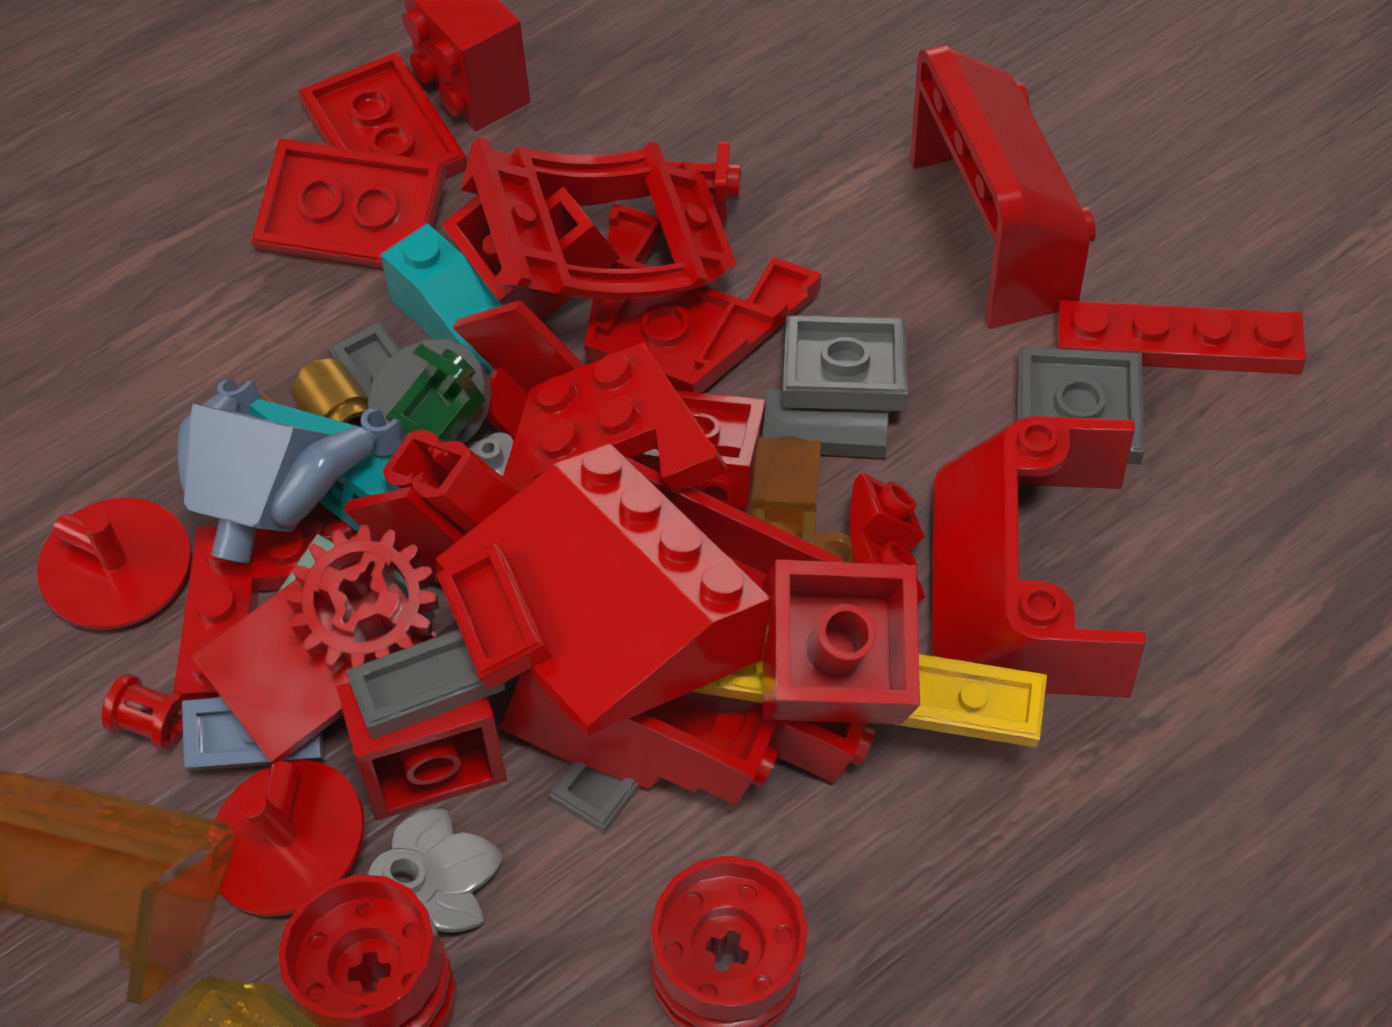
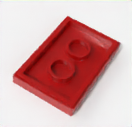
[298,51,467,179]
[251,138,447,270]
[191,534,437,764]

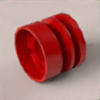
[650,855,808,1027]
[278,874,457,1027]

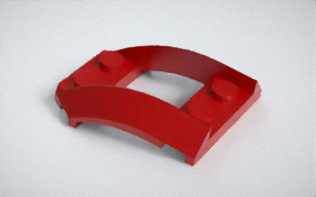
[461,137,737,299]

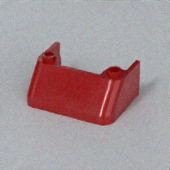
[910,45,1096,329]
[343,300,585,583]
[931,416,1145,698]

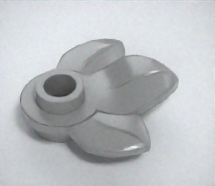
[368,809,503,933]

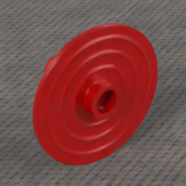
[37,498,191,630]
[207,760,365,917]

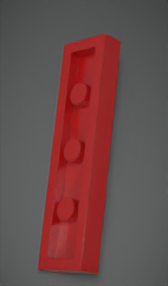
[1057,300,1306,375]

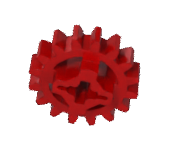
[285,525,439,673]

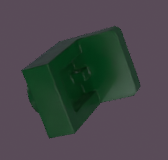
[385,343,486,442]

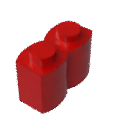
[383,430,520,533]

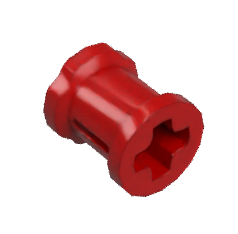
[101,673,192,751]

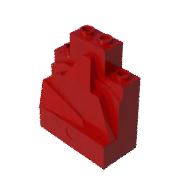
[499,457,876,806]

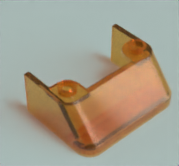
[0,770,235,1005]

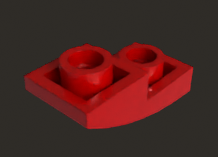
[850,472,926,604]

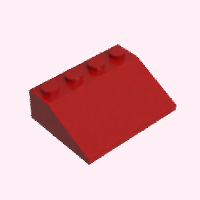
[435,444,771,737]

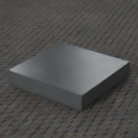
[783,315,908,411]
[1016,347,1144,465]

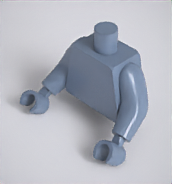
[177,380,404,563]

